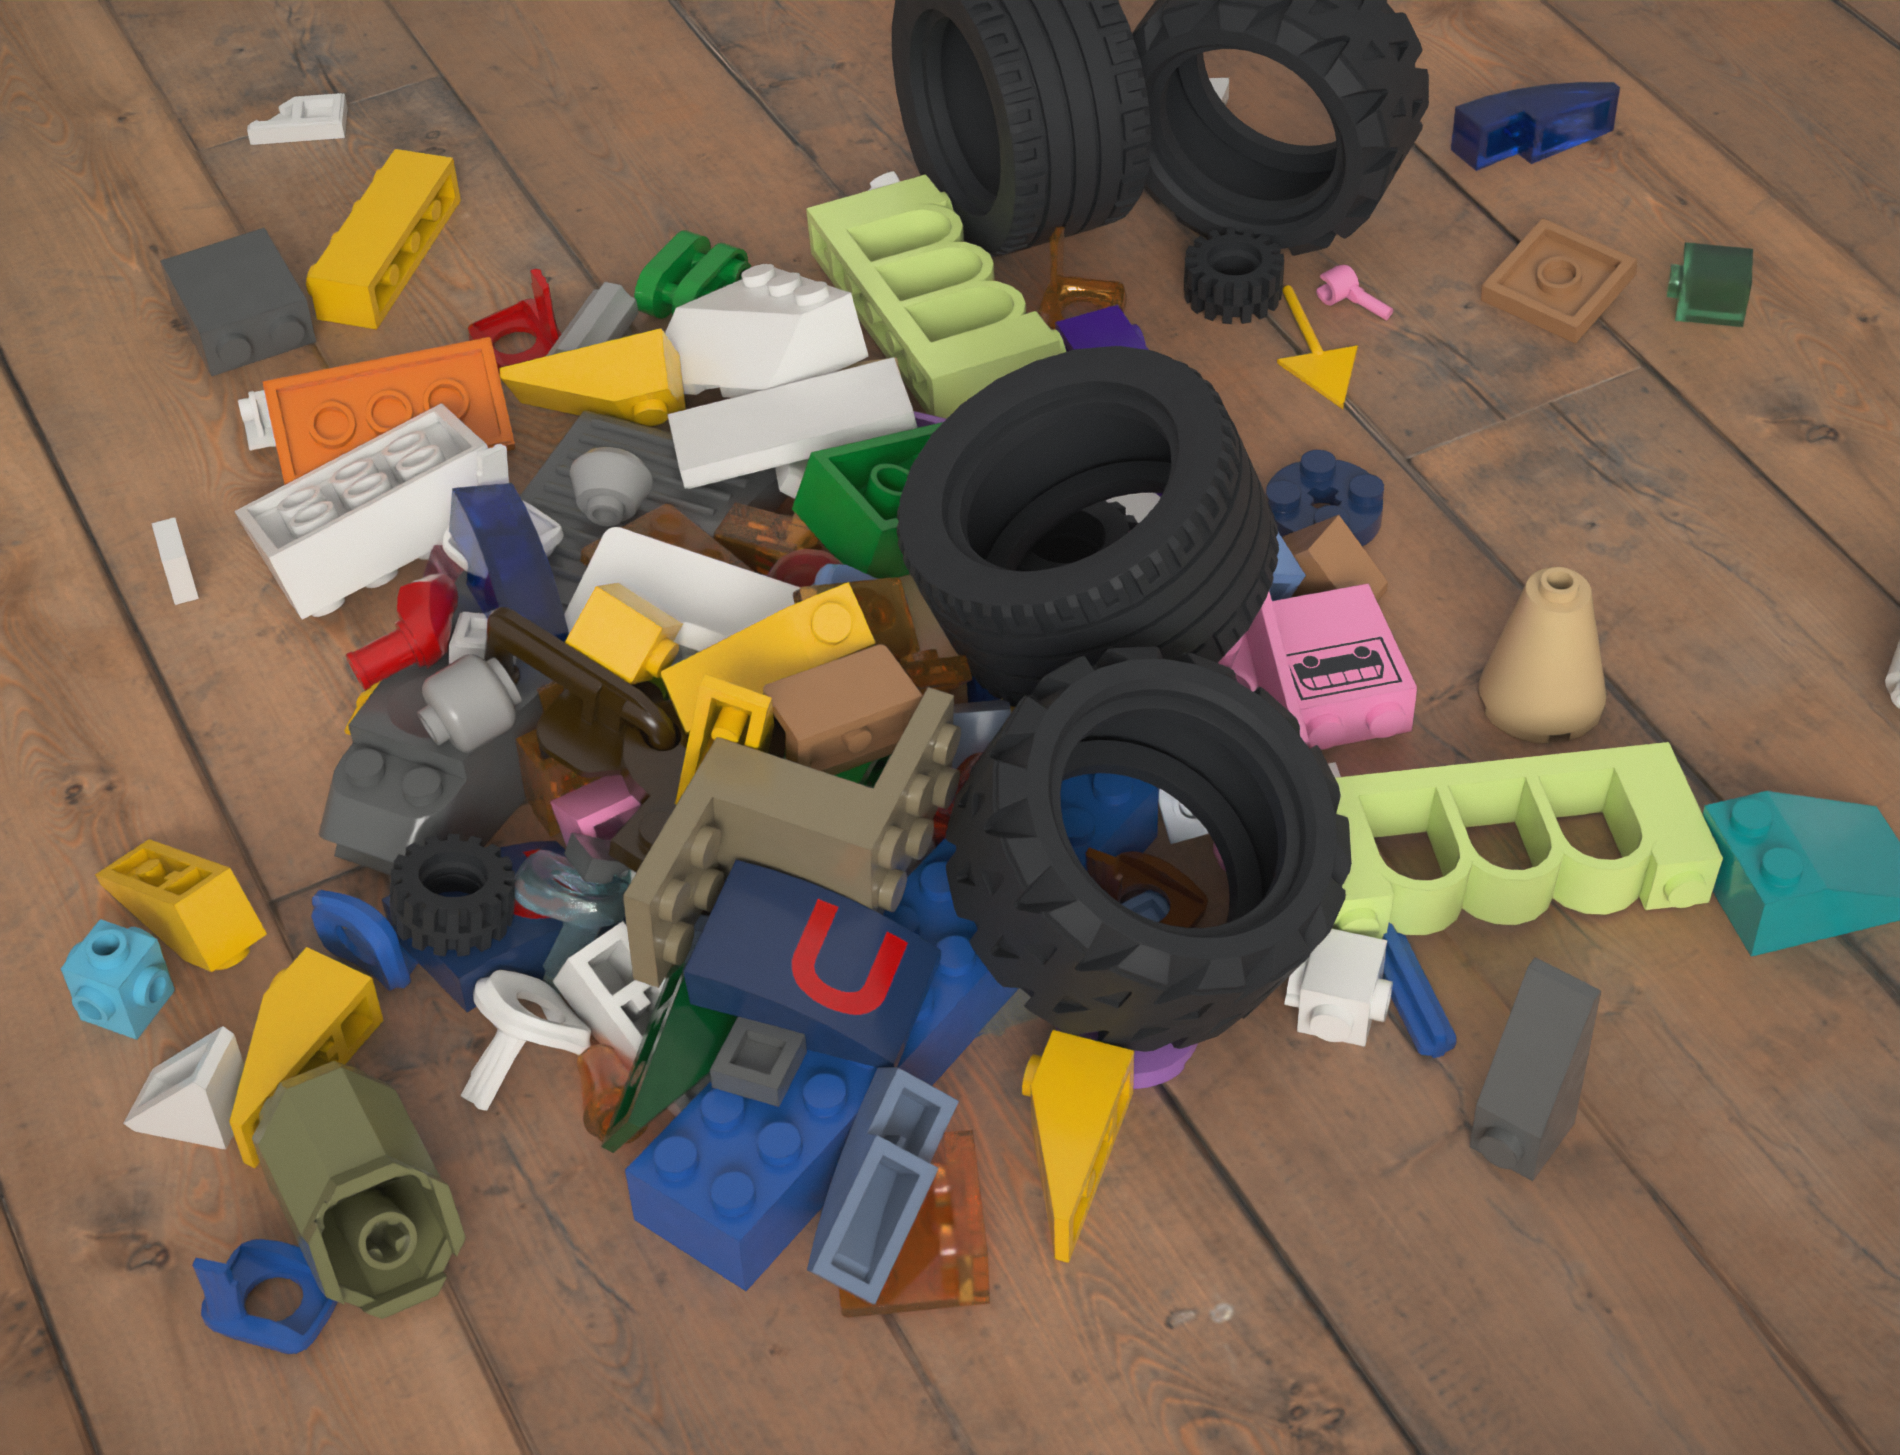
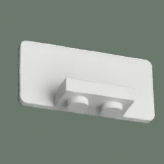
[561,527,814,667]

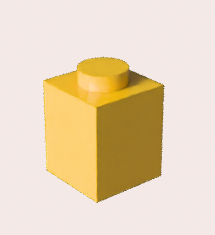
[565,583,683,685]

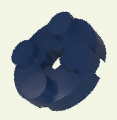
[1266,450,1384,547]

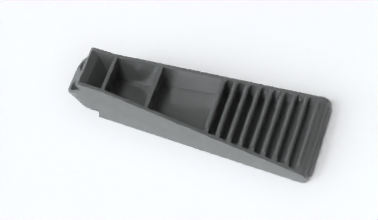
[318,410,788,875]

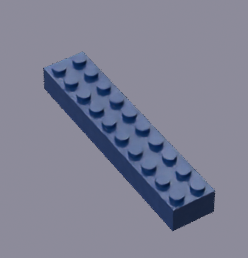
[625,773,1159,1291]

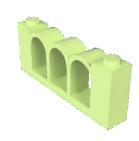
[806,174,1066,419]
[1332,742,1723,939]

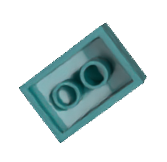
[1703,791,1900,957]

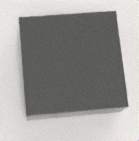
[710,1017,807,1107]

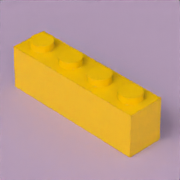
[306,149,461,330]

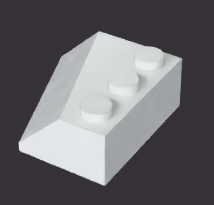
[665,264,869,398]

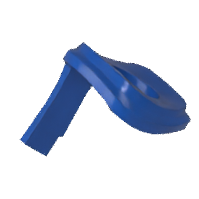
[311,890,418,991]
[192,1239,338,1354]

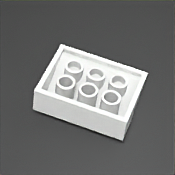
[234,403,513,620]

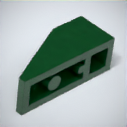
[601,944,738,1153]

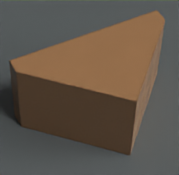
[1282,515,1388,602]

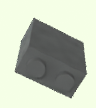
[160,228,316,377]

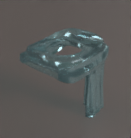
[515,850,629,994]

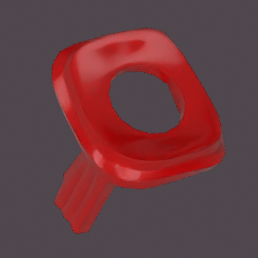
[468,268,562,375]

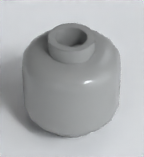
[417,654,522,753]

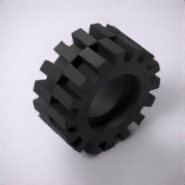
[1184,228,1284,324]

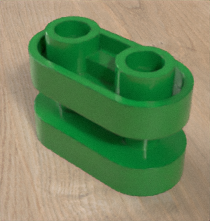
[634,230,751,319]

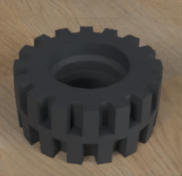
[390,834,515,956]

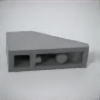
[1470,957,1601,1181]

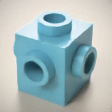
[60,919,175,1040]

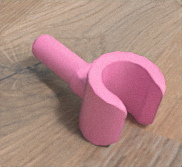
[1316,265,1393,320]

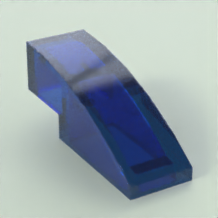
[1451,82,1620,171]
[449,483,569,643]

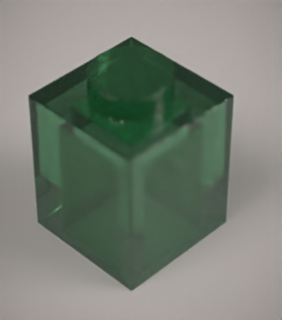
[1666,242,1753,327]

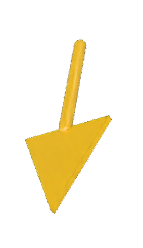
[1277,285,1358,409]

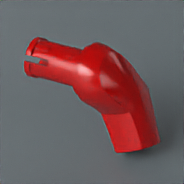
[345,573,459,691]

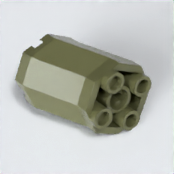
[252,1061,466,1319]

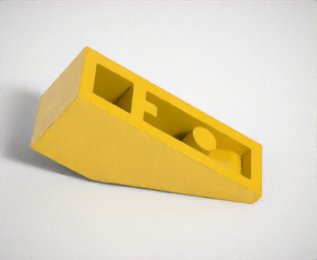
[499,328,686,426]
[660,582,876,735]
[675,674,774,805]
[95,839,267,972]
[229,947,384,1169]
[1022,1030,1134,1263]

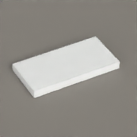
[667,357,917,489]

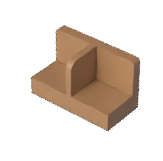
[763,644,923,775]

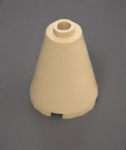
[1478,567,1606,743]

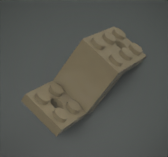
[623,687,961,988]

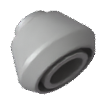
[570,447,653,526]

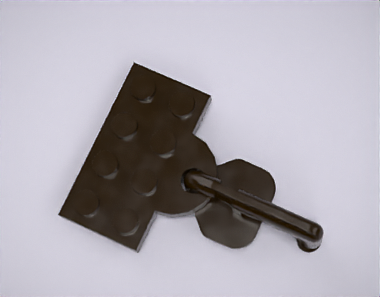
[484,607,786,916]

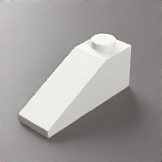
[553,921,711,1117]

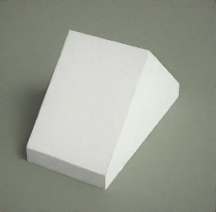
[123,1026,244,1150]

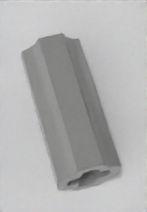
[546,282,638,356]

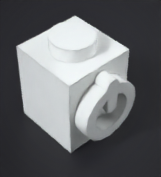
[1284,929,1393,1047]

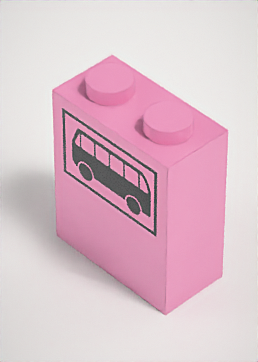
[1272,584,1417,750]

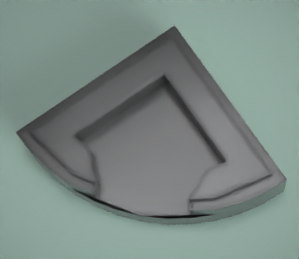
[564,833,630,884]

